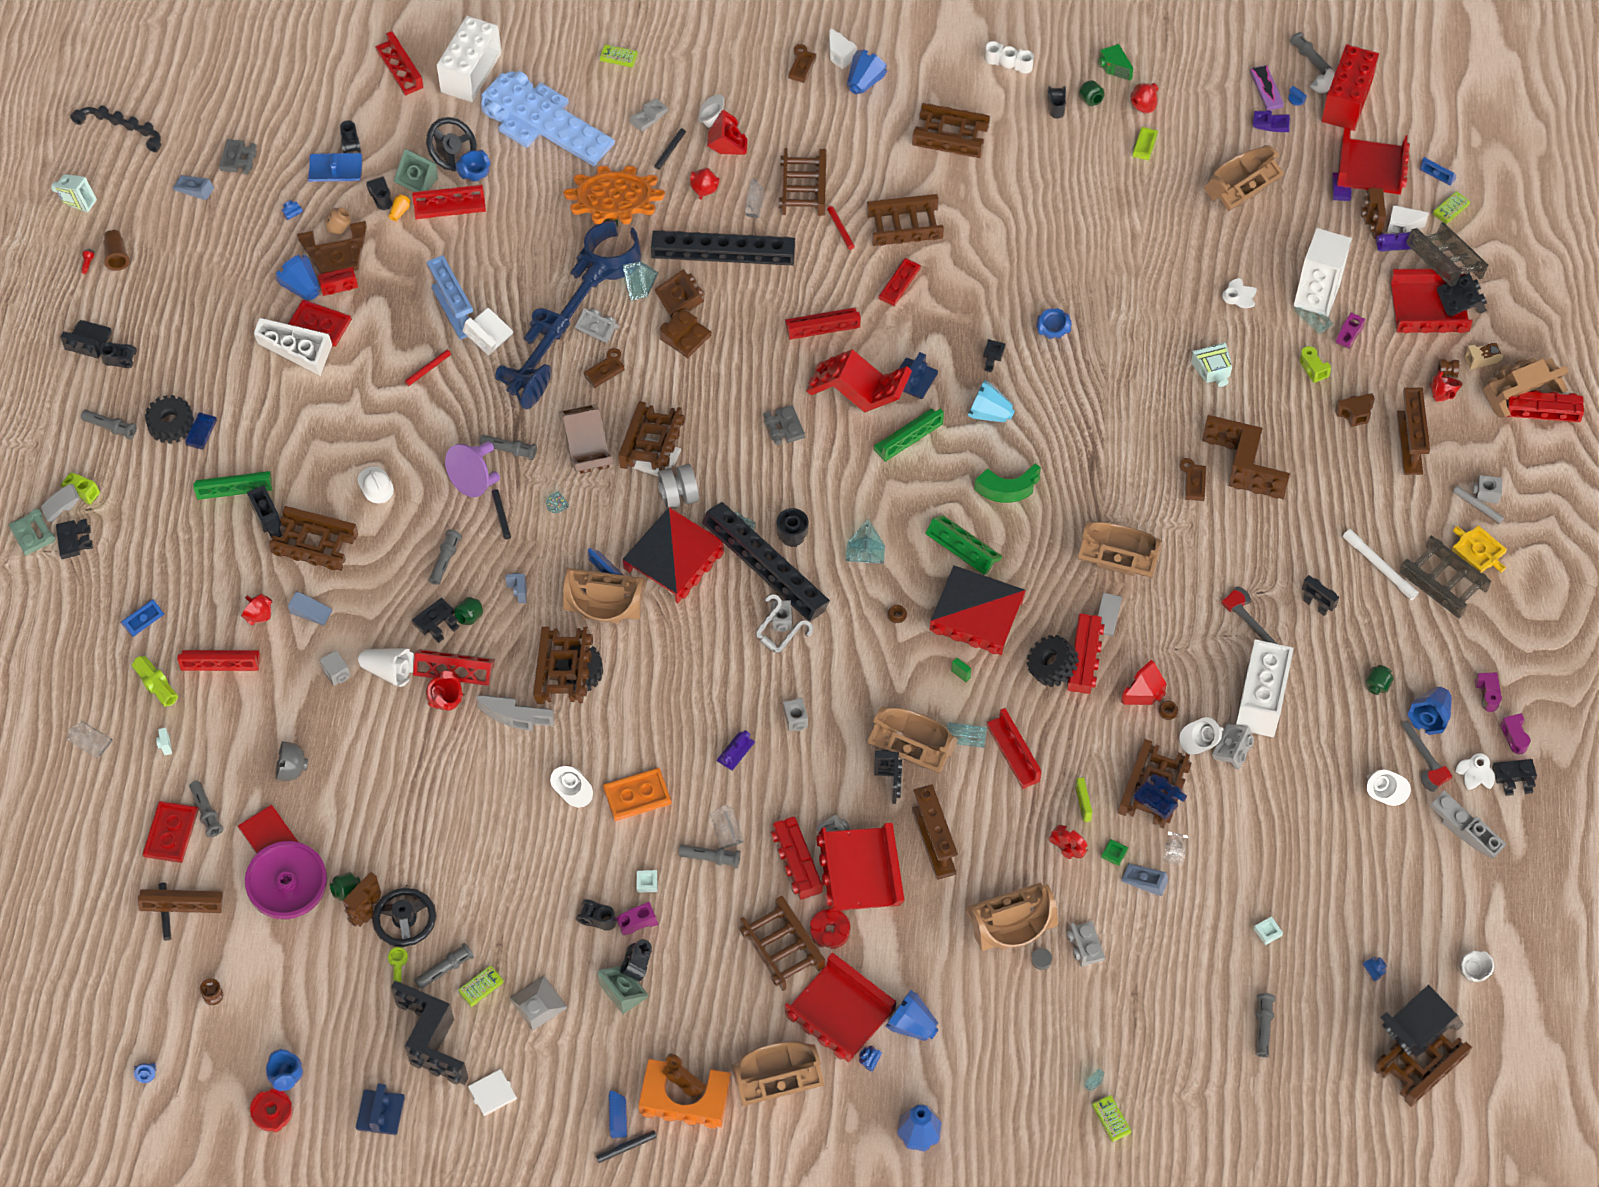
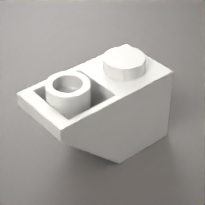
[829,29,857,69]
[1387,205,1429,235]

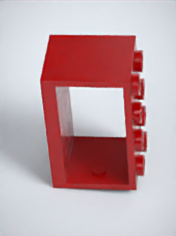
[1321,44,1380,131]

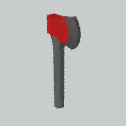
[1221,586,1277,644]
[1401,721,1452,792]

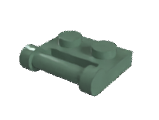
[8,509,55,556]

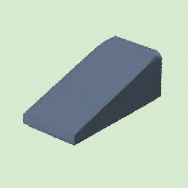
[173,175,214,200]
[288,592,333,626]
[1121,864,1168,896]

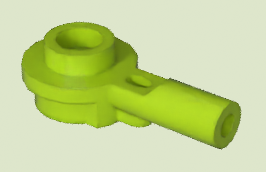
[387,947,408,983]

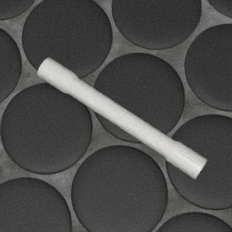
[1343,529,1419,600]

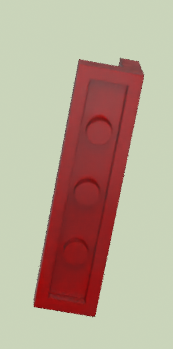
[375,31,424,96]
[412,184,486,220]
[785,307,861,340]
[413,649,495,686]
[177,650,260,671]
[987,708,1042,789]

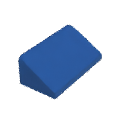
[1420,157,1457,186]
[588,548,623,575]
[120,599,164,637]
[609,1091,627,1138]

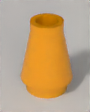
[388,194,411,222]

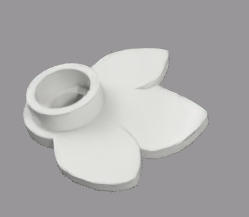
[1222,278,1257,308]
[1455,753,1495,790]

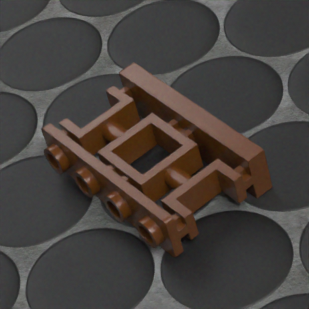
[912,103,990,159]
[618,401,685,471]
[269,506,358,571]
[533,627,593,704]
[1118,739,1192,829]
[1375,1035,1472,1107]

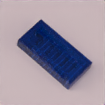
[185,413,217,450]

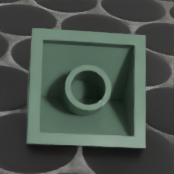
[393,149,438,192]
[597,966,649,1014]

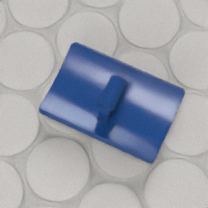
[308,153,362,182]

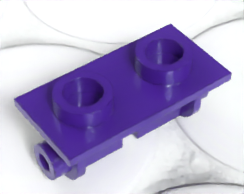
[1375,232,1414,251]
[716,730,755,771]

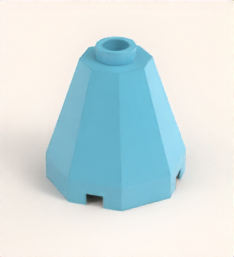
[968,380,1015,422]

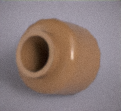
[324,207,351,234]

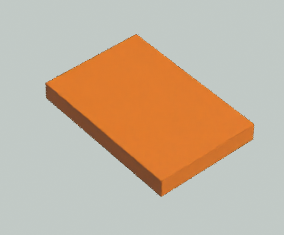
[603,768,672,821]

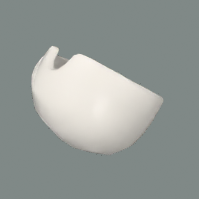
[1310,68,1335,93]
[1460,951,1494,982]

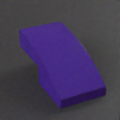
[1253,111,1291,132]
[1332,172,1351,201]

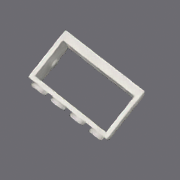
[437,16,502,102]
[1294,228,1352,317]
[1236,639,1294,737]

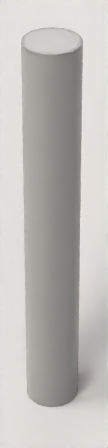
[1453,486,1504,524]

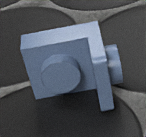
[506,573,527,603]

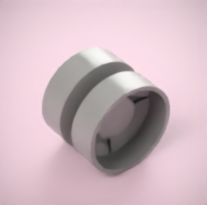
[658,463,699,509]

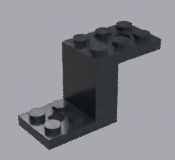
[391,980,469,1085]
[1380,984,1464,1058]

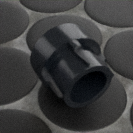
[776,508,809,547]

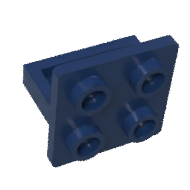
[899,352,938,399]
[356,1084,405,1135]

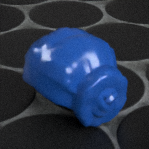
[455,149,491,182]
[1036,308,1072,339]
[266,1049,303,1091]

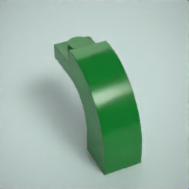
[974,463,1041,503]

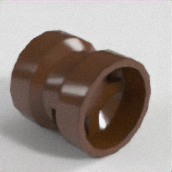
[1438,359,1460,378]
[200,978,224,1006]

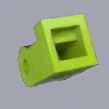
[1300,346,1331,383]
[60,472,100,505]

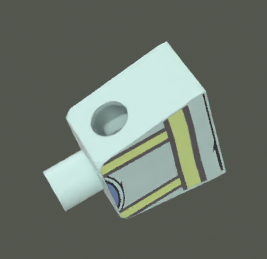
[52,174,97,212]
[1191,343,1232,387]

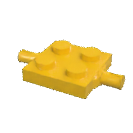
[1452,525,1507,575]

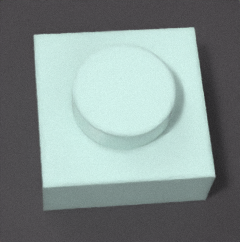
[156,728,172,755]
[637,870,657,893]
[1254,917,1283,945]

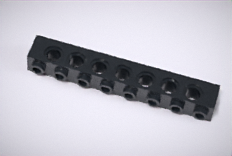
[651,230,796,266]
[702,502,830,622]

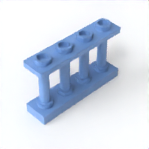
[427,255,473,340]

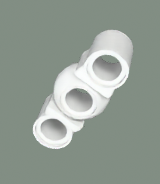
[985,41,1034,73]

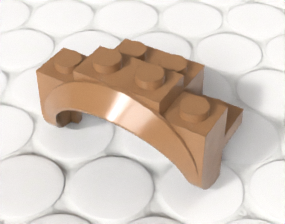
[1203,145,1284,211]
[1483,358,1569,418]
[1078,521,1163,578]
[563,568,647,623]
[867,706,958,774]
[965,882,1058,951]
[731,1042,825,1106]

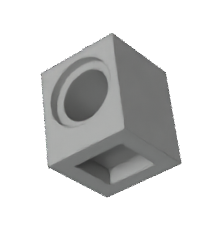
[1473,475,1502,504]
[771,600,792,632]
[320,650,350,686]
[783,698,808,731]

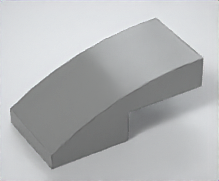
[630,98,668,132]
[41,484,80,522]
[1098,593,1122,637]

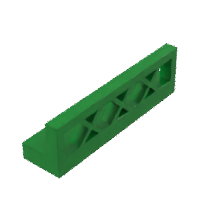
[874,408,944,462]
[193,471,272,500]
[925,515,1003,575]

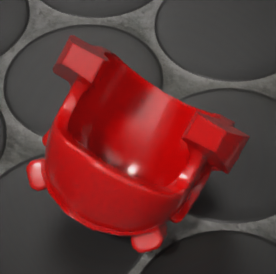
[426,671,463,711]

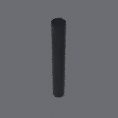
[654,128,686,170]
[492,489,511,540]
[158,882,172,941]
[596,1130,657,1163]

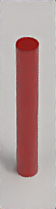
[827,206,855,250]
[405,349,451,386]

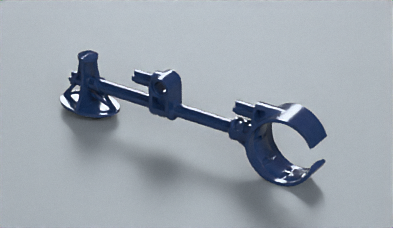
[495,221,642,410]

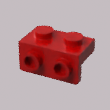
[318,267,358,296]

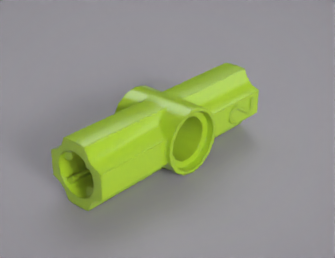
[131,656,178,707]

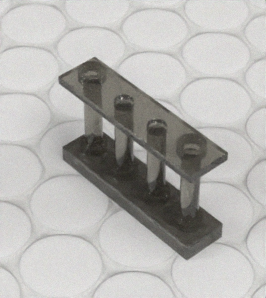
[1406,222,1489,286]
[1399,535,1491,619]

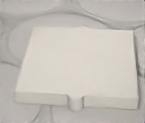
[468,1069,517,1116]

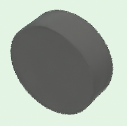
[1031,948,1052,970]

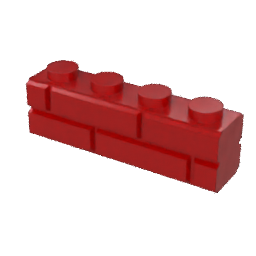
[1506,390,1584,422]
[1067,613,1105,694]
[770,816,823,900]

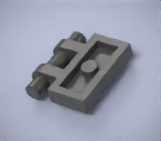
[219,139,257,175]
[763,405,805,445]

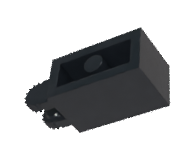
[247,485,282,538]

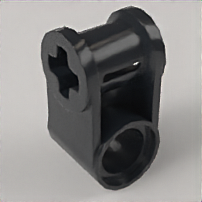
[1047,86,1066,119]
[340,120,361,153]
[366,176,392,210]
[99,342,137,368]
[575,899,617,931]
[620,939,652,981]

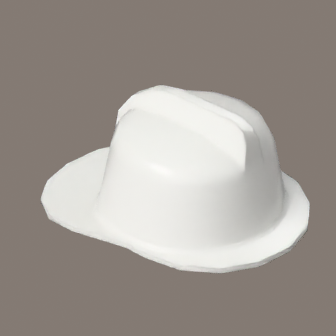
[698,95,724,128]
[358,467,394,503]
[1179,717,1224,755]
[550,766,593,807]
[1367,769,1411,806]

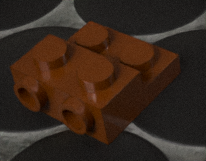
[1361,188,1386,239]
[654,269,705,318]
[660,308,712,358]
[343,872,382,927]

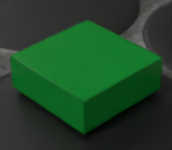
[951,657,971,682]
[1101,839,1129,866]

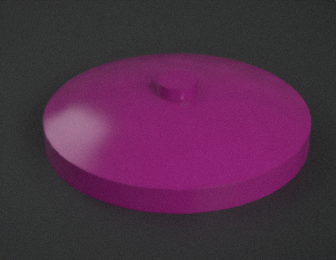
[245,841,327,919]

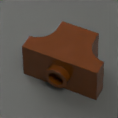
[1335,393,1375,427]

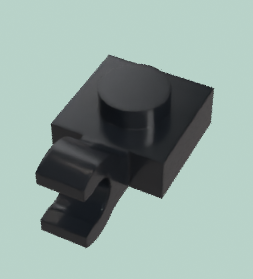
[983,339,1006,372]

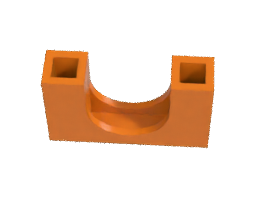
[638,1059,732,1128]

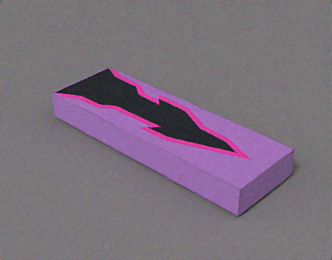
[1250,65,1284,111]

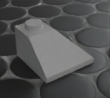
[510,976,567,1031]

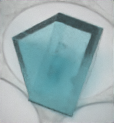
[623,261,659,301]
[846,519,885,564]

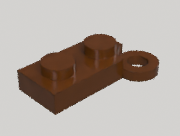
[788,44,817,83]
[584,348,625,388]
[1179,458,1206,501]
[662,1054,707,1098]

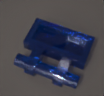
[1134,774,1187,820]

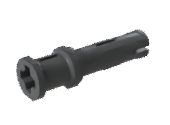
[1290,32,1332,75]
[81,409,137,440]
[480,435,537,461]
[428,530,462,585]
[189,781,223,837]
[679,844,741,869]
[414,943,474,990]
[1255,993,1275,1058]

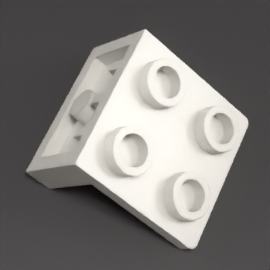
[463,308,513,356]

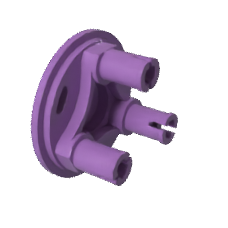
[445,441,500,497]

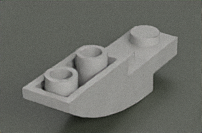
[477,695,555,731]
[1429,790,1507,858]

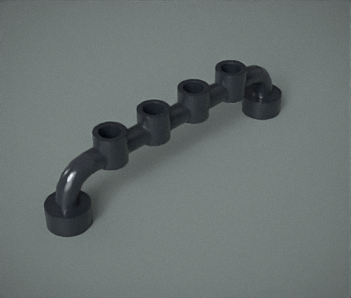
[70,105,162,153]

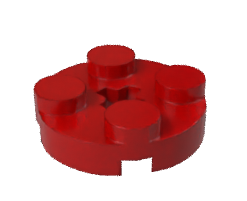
[1048,825,1088,859]
[810,908,850,949]
[250,1089,293,1132]

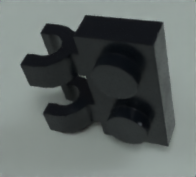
[56,519,93,559]
[1302,575,1339,616]
[412,597,459,643]
[1492,759,1537,796]

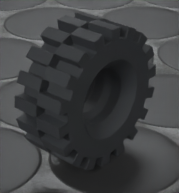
[145,395,194,444]
[1026,635,1079,687]
[555,646,603,691]

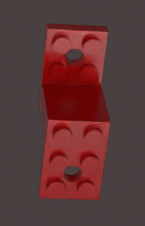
[806,349,912,413]

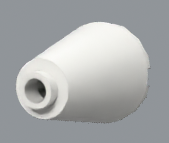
[358,648,414,687]

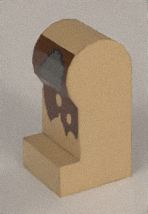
[1464,343,1503,370]

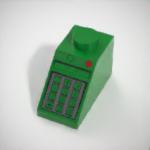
[1098,44,1134,80]

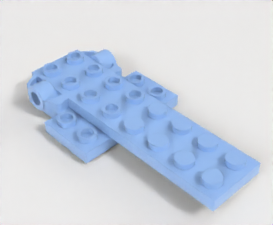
[481,71,615,167]

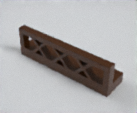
[138,889,223,913]

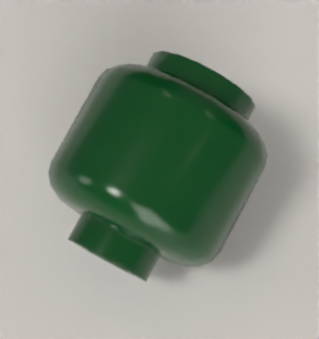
[1079,80,1105,106]
[454,597,483,625]
[1365,665,1394,695]
[330,872,361,901]

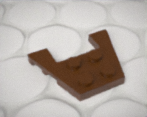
[297,221,367,274]

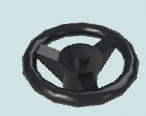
[426,117,477,172]
[372,888,437,947]

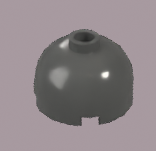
[276,741,308,781]

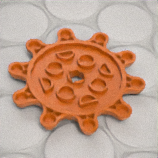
[563,165,665,224]

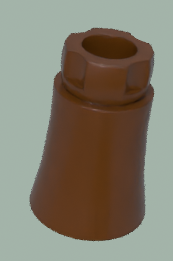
[103,230,130,271]

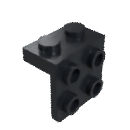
[1437,272,1487,317]
[60,320,112,359]
[874,749,903,804]

